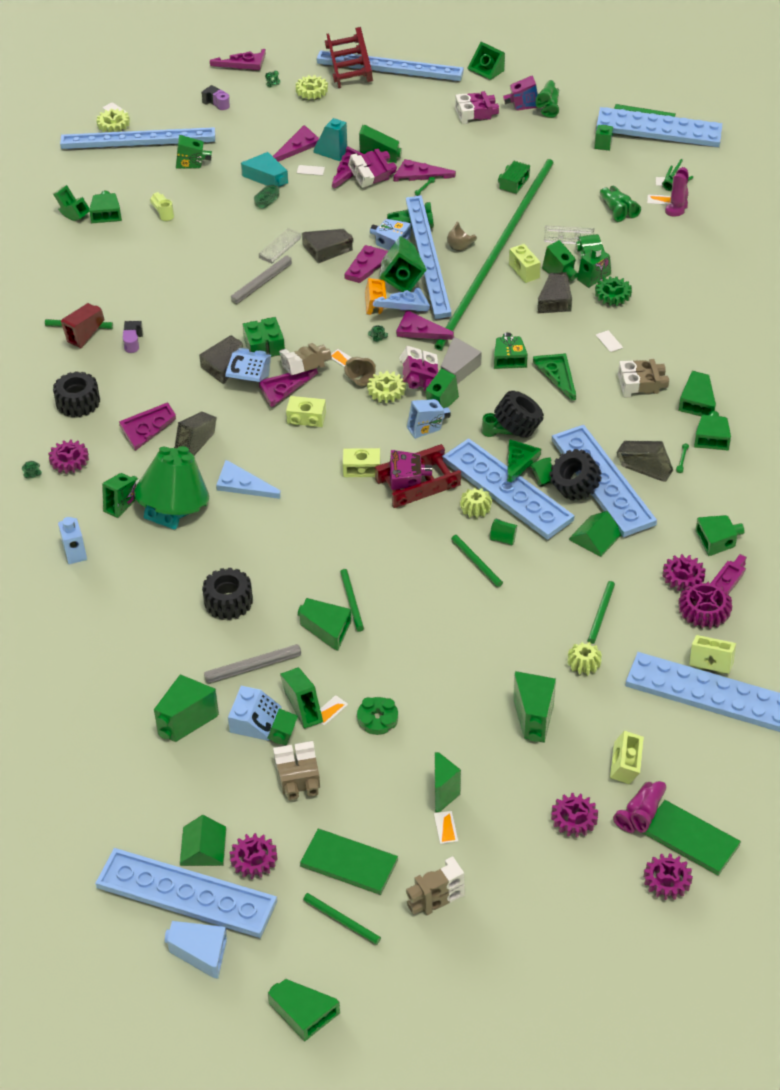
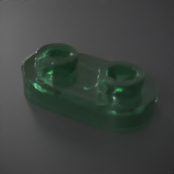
[254,185,280,208]

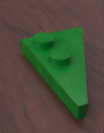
[533,353,576,400]
[507,439,542,483]

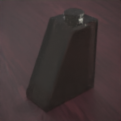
[302,229,354,264]
[537,272,572,314]
[199,335,243,384]
[174,411,217,456]
[616,441,673,482]

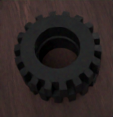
[53,371,100,417]
[494,390,544,438]
[550,449,602,501]
[202,568,253,620]

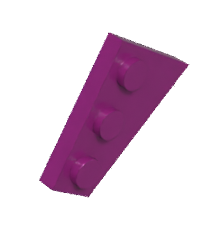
[344,245,388,283]
[119,402,176,451]

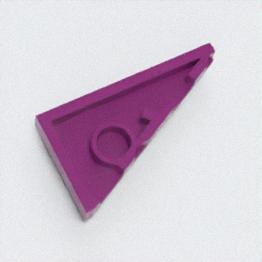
[209,49,266,70]
[332,146,363,189]
[396,311,454,340]
[259,368,318,407]

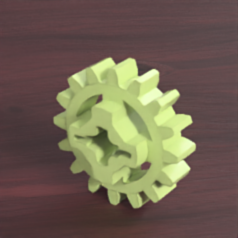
[295,75,328,100]
[96,108,130,132]
[367,371,406,403]

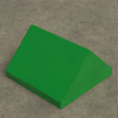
[467,42,505,80]
[569,511,621,557]
[435,752,461,813]
[180,815,227,866]

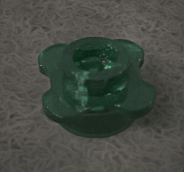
[265,70,281,87]
[368,325,388,342]
[22,461,42,479]

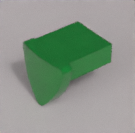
[530,457,553,486]
[490,518,518,545]

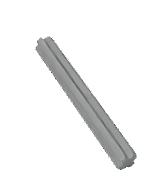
[231,255,292,304]
[204,644,301,683]

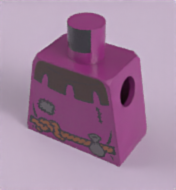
[390,450,432,490]

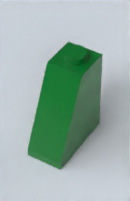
[359,125,402,163]
[678,371,716,417]
[298,598,352,651]
[280,667,323,729]
[268,979,340,1042]

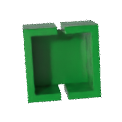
[242,317,285,357]

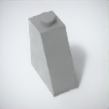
[441,337,482,384]

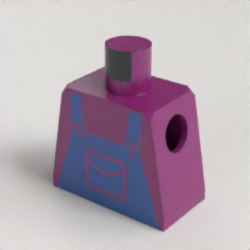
[503,75,538,110]

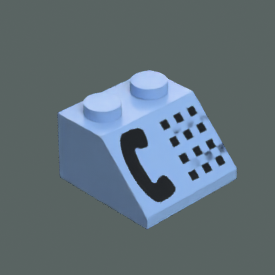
[225,348,271,382]
[228,686,282,741]

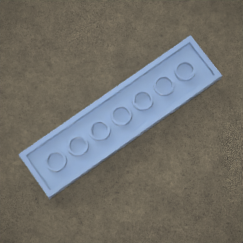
[596,107,723,147]
[551,425,657,537]
[442,438,574,540]
[625,652,780,732]
[95,848,277,938]

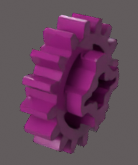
[48,439,89,474]
[662,554,706,591]
[551,793,598,838]
[229,833,278,879]
[643,853,693,900]

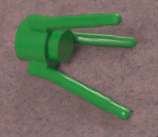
[662,159,693,191]

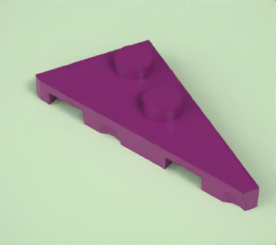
[273,125,319,162]
[393,159,456,182]

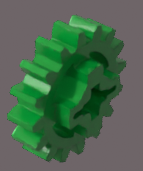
[595,276,632,306]

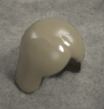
[447,222,477,251]
[344,357,376,386]

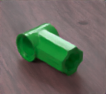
[481,413,514,437]

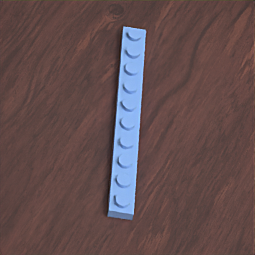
[317,50,464,81]
[60,127,215,149]
[406,195,451,319]

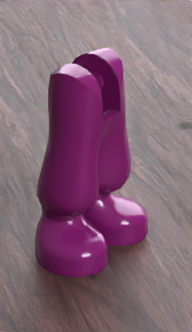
[665,167,689,217]
[613,781,667,833]

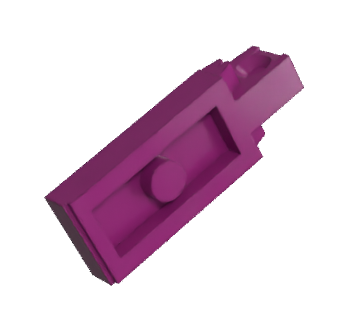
[710,554,747,593]

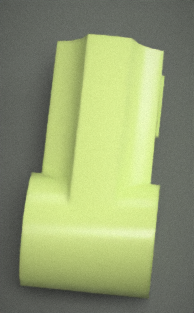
[150,192,174,221]

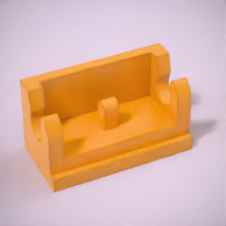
[365,278,387,315]

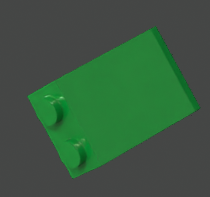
[380,236,427,292]
[513,671,556,743]
[154,674,219,742]

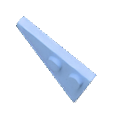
[373,288,430,312]
[216,460,281,499]

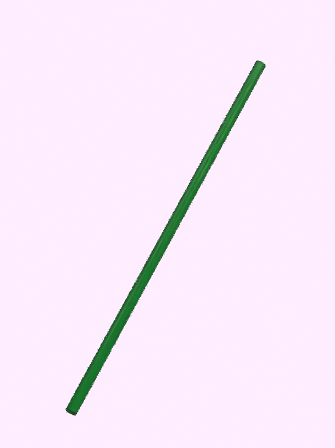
[434,159,554,351]

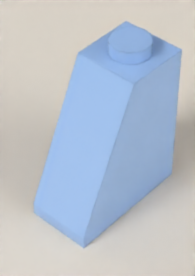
[165,921,227,979]

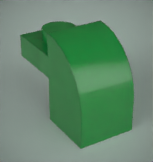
[53,185,89,221]

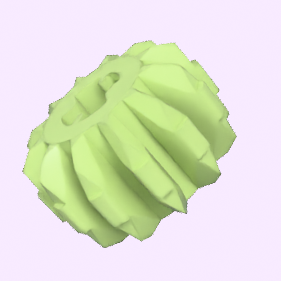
[460,487,492,518]
[567,641,602,676]

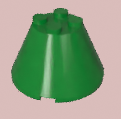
[134,446,210,515]

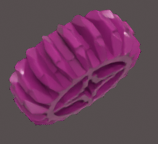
[678,581,733,629]

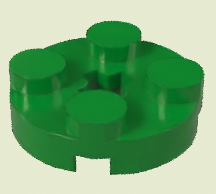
[357,697,398,735]

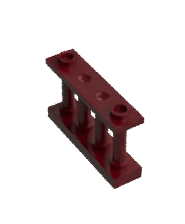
[325,27,373,88]
[375,444,461,508]

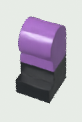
[201,85,230,110]
[123,321,143,353]

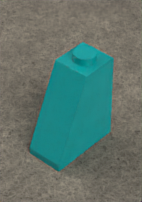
[313,118,348,161]
[241,152,288,189]

